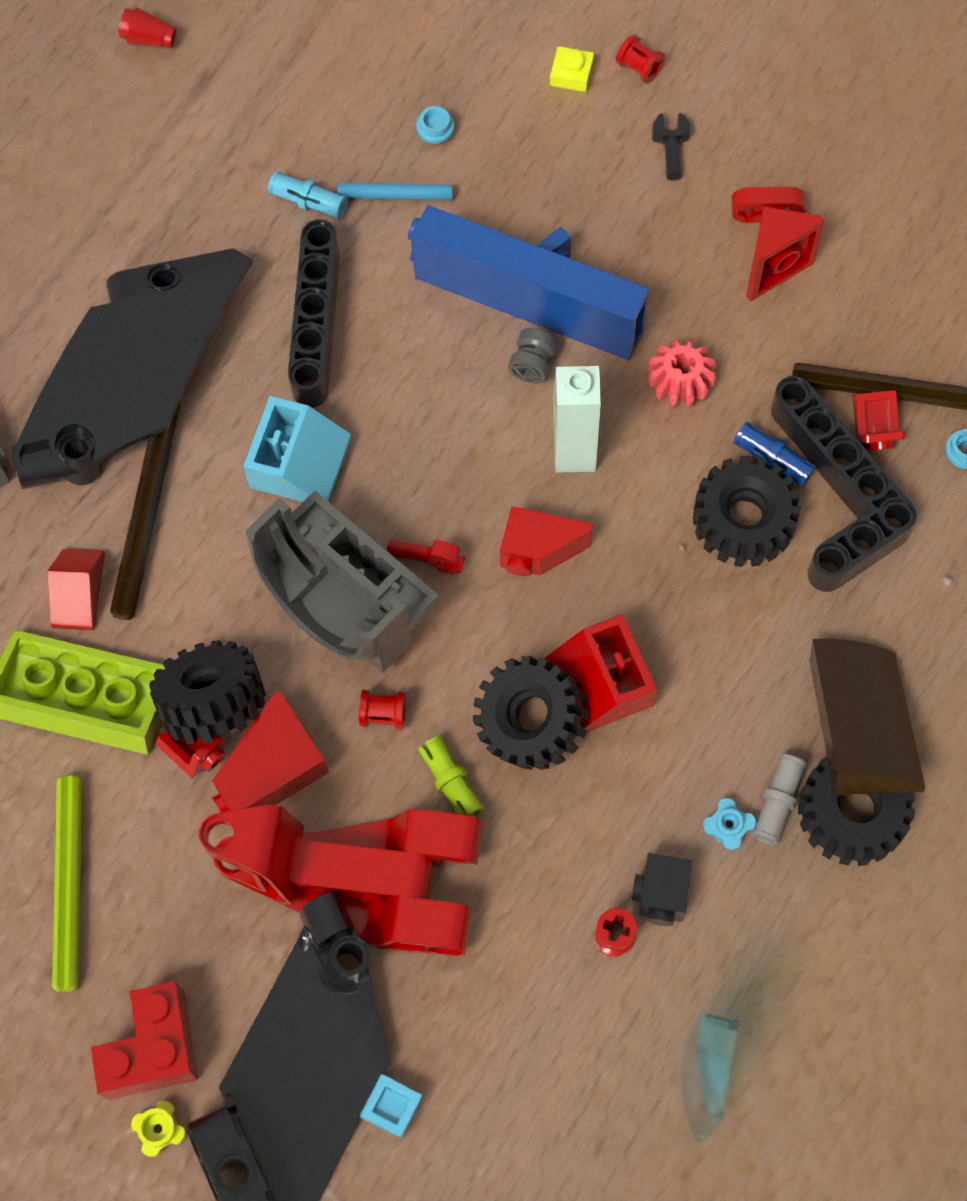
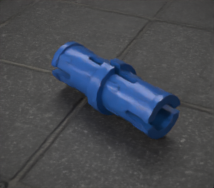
[733,421,816,488]

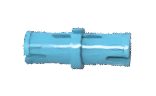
[268,171,348,220]

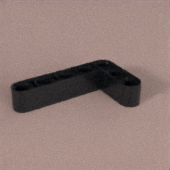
[771,376,917,592]

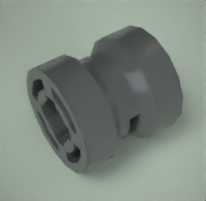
[508,328,558,384]

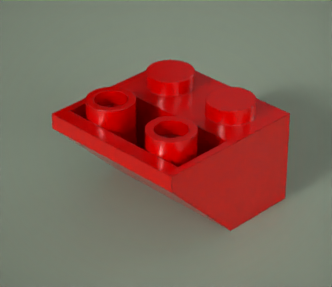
[543,614,657,732]

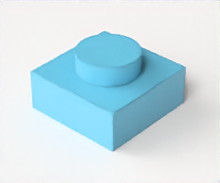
[360,1074,423,1140]

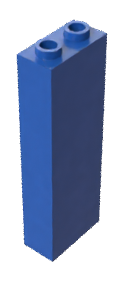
[408,205,649,361]

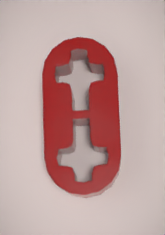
[731,187,806,223]

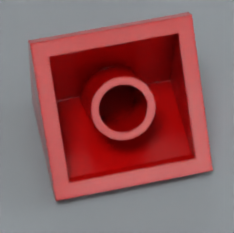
[746,206,825,302]

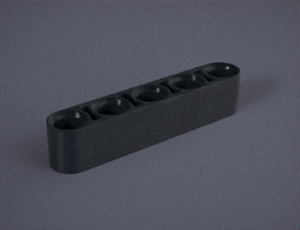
[288,219,340,408]

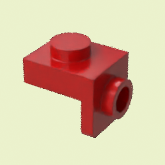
[852,390,905,450]
[155,731,228,778]

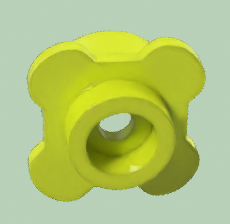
[131,1101,185,1157]

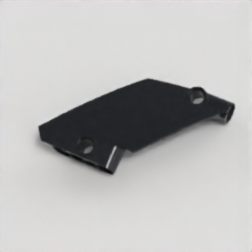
[12,248,253,489]
[185,892,390,1201]

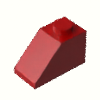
[500,506,593,576]

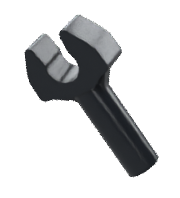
[652,113,691,181]

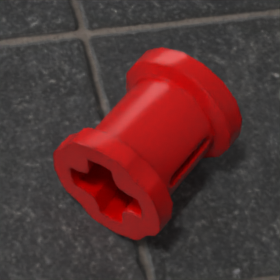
[615,34,666,83]
[359,689,406,730]
[595,908,637,957]

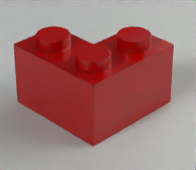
[91,981,198,1100]

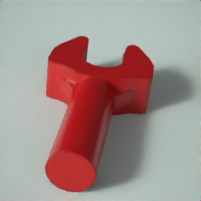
[387,539,466,574]

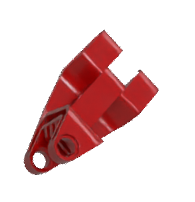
[199,805,483,956]

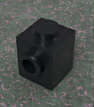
[632,853,693,926]

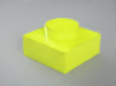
[550,46,594,92]

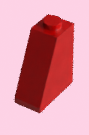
[212,691,329,812]

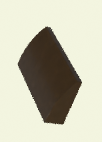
[810,639,926,795]

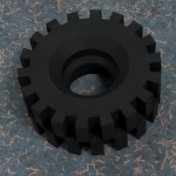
[693,456,801,567]
[149,640,266,744]
[473,656,590,770]
[798,757,915,866]

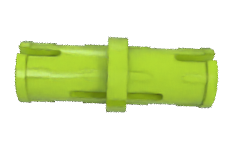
[418,736,485,818]

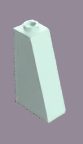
[553,366,601,473]

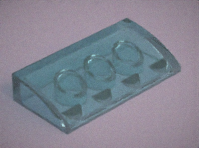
[682,1012,739,1142]

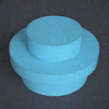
[416,106,454,144]

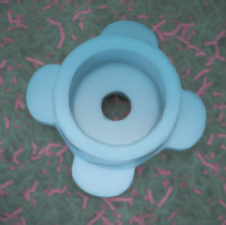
[703,798,756,850]

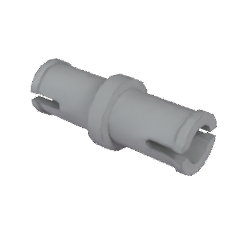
[751,754,807,846]

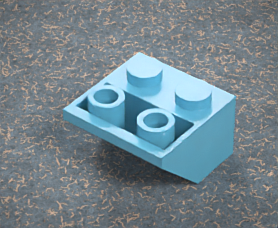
[243,396,352,502]

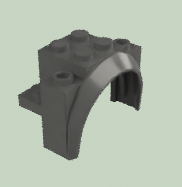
[246,491,440,673]

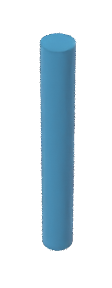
[337,183,453,200]

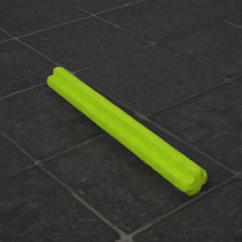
[52,775,82,993]

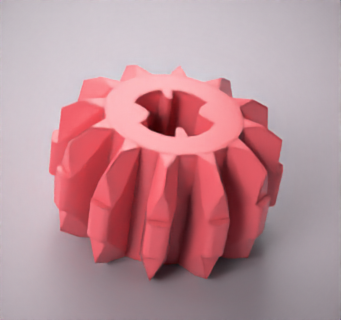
[648,338,716,408]

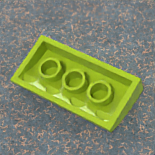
[0,629,165,755]

